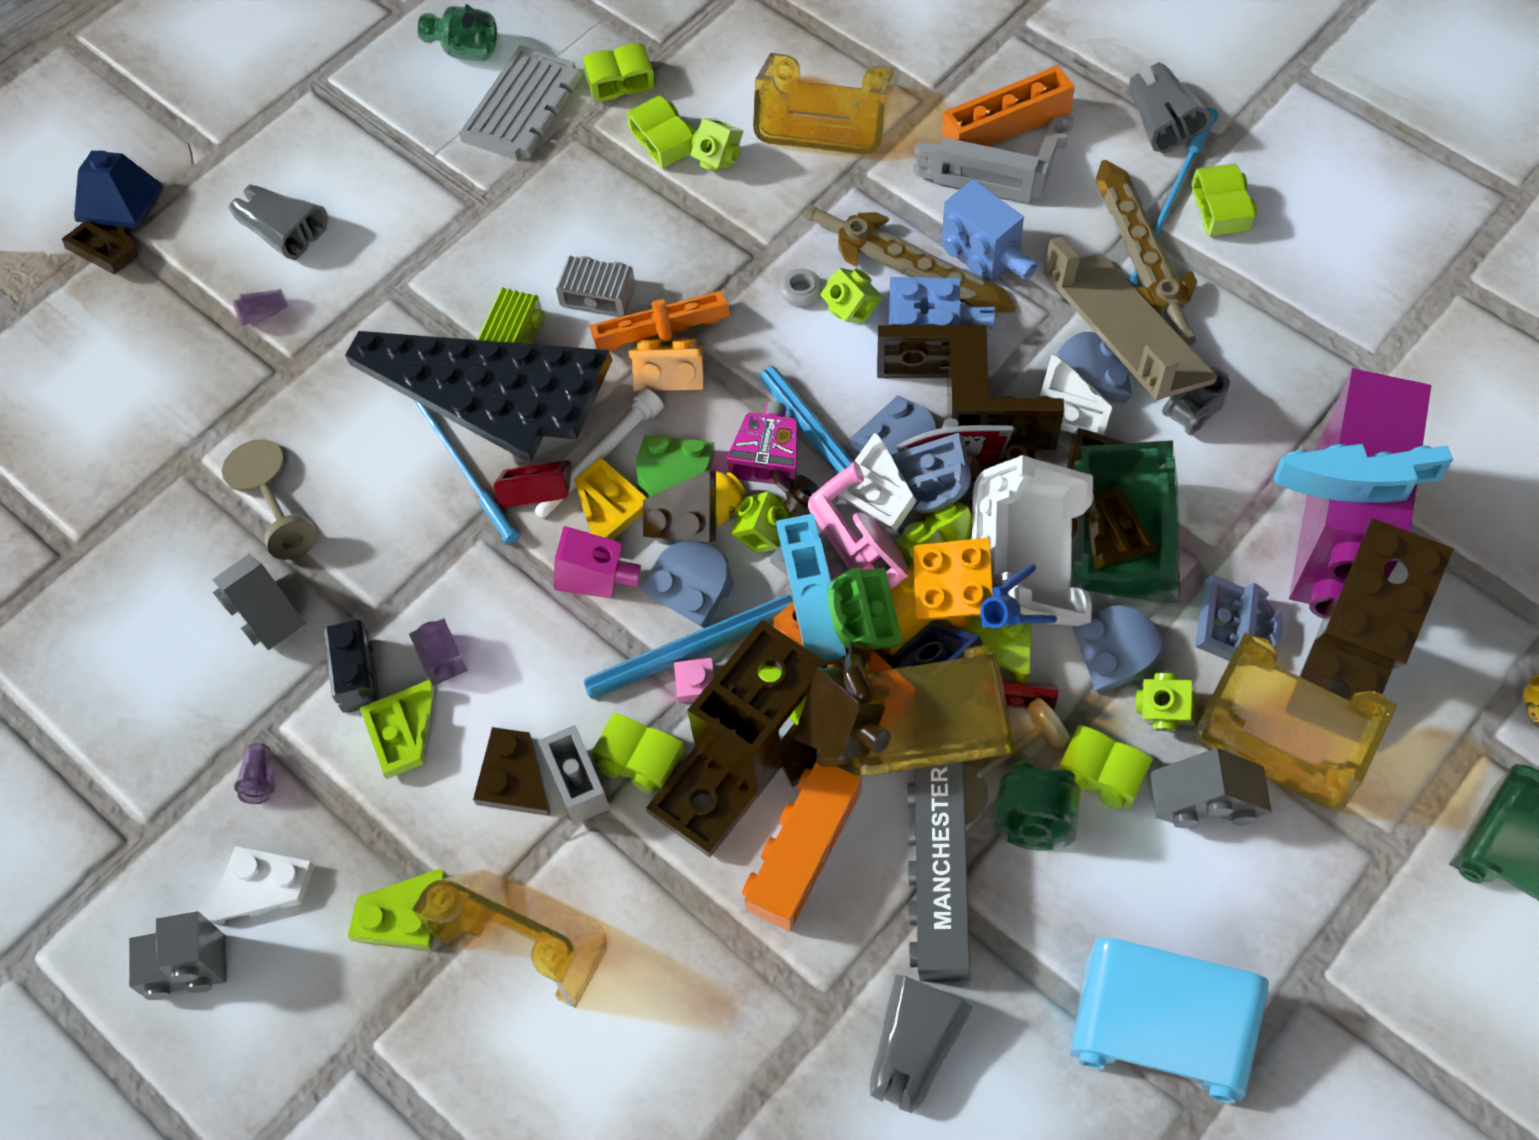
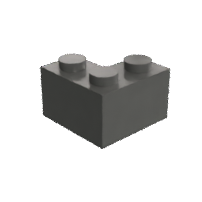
[212,553,306,650]
[1150,748,1272,828]
[129,911,226,1000]

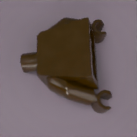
[793,642,891,767]

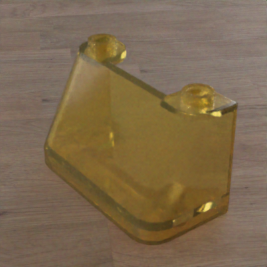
[753,53,896,155]
[1194,633,1397,811]
[851,645,1016,777]
[412,869,608,1009]

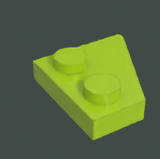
[961,616,1031,683]

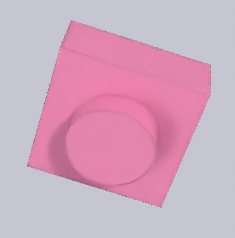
[674,658,714,703]

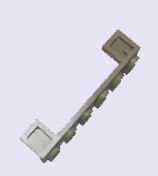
[1043,236,1217,400]

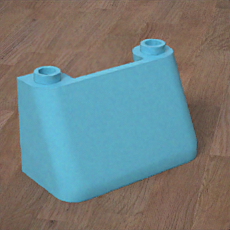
[1069,938,1269,1103]

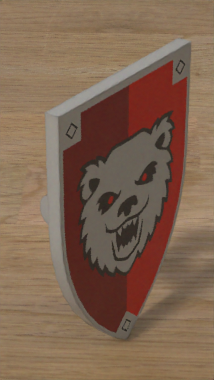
[896,418,1014,469]

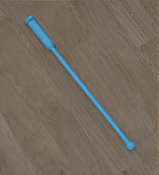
[1127,108,1219,287]
[413,400,521,545]

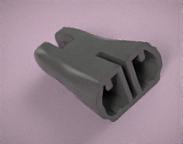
[1129,62,1212,153]
[229,184,328,261]
[870,975,973,1113]

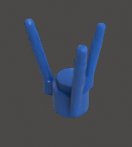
[980,564,1057,629]

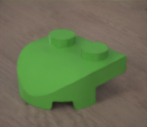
[636,435,715,497]
[827,567,903,650]

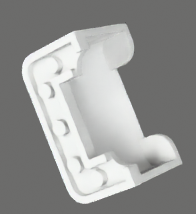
[972,455,1093,626]

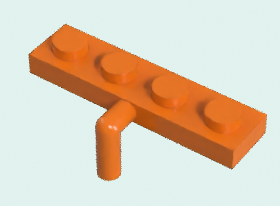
[589,291,730,351]

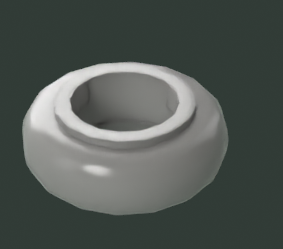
[780,269,822,306]

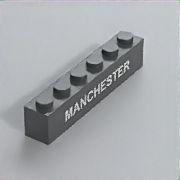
[907,730,970,981]

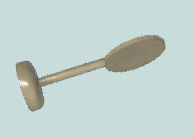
[222,439,317,560]
[964,698,1071,826]

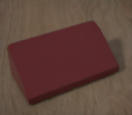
[493,460,572,508]
[977,677,1059,711]

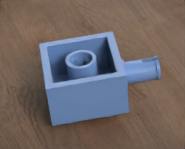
[941,179,1038,282]
[889,277,995,353]

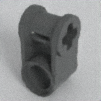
[1162,367,1230,436]

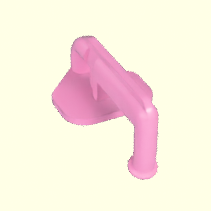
[808,462,909,589]

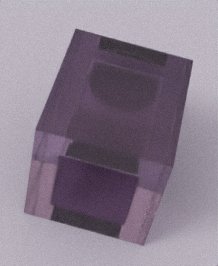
[409,618,468,686]

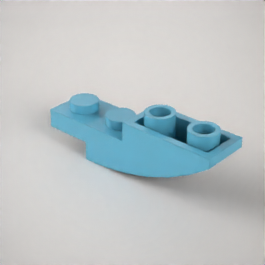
[1273,444,1453,503]
[776,513,846,665]

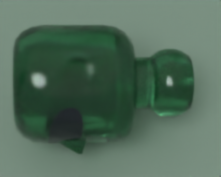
[417,4,497,61]

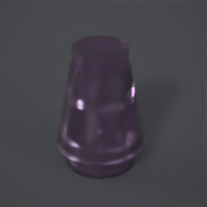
[233,289,287,327]
[234,743,275,804]

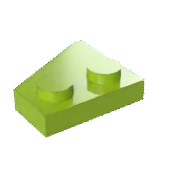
[360,679,435,779]
[348,869,447,950]

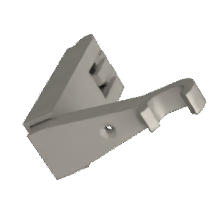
[913,115,1074,203]

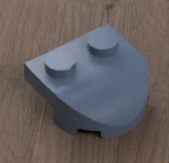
[1056,332,1132,404]
[850,395,937,455]
[891,433,971,513]
[640,541,733,628]
[1195,575,1283,662]
[1072,605,1164,694]

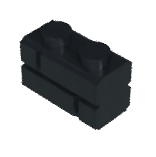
[324,620,380,713]

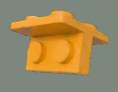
[629,338,705,391]
[913,538,993,629]

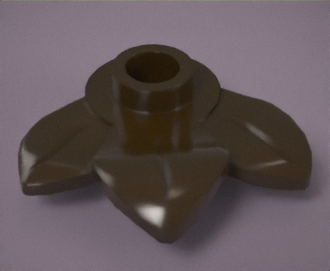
[772,470,819,517]

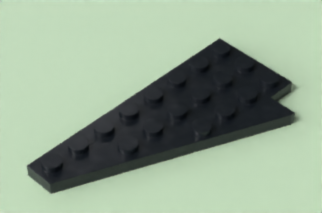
[345,331,613,462]

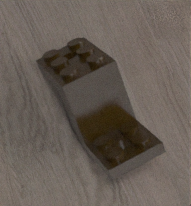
[877,324,1064,450]
[1284,518,1454,744]
[646,620,827,858]

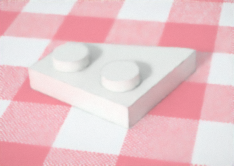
[1039,354,1113,436]
[837,433,917,532]
[208,846,315,926]

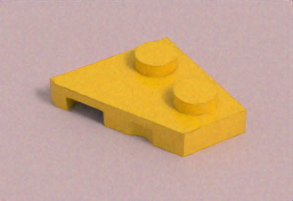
[574,457,647,540]

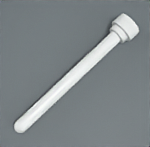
[535,388,664,518]

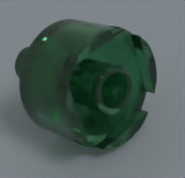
[994,762,1081,851]

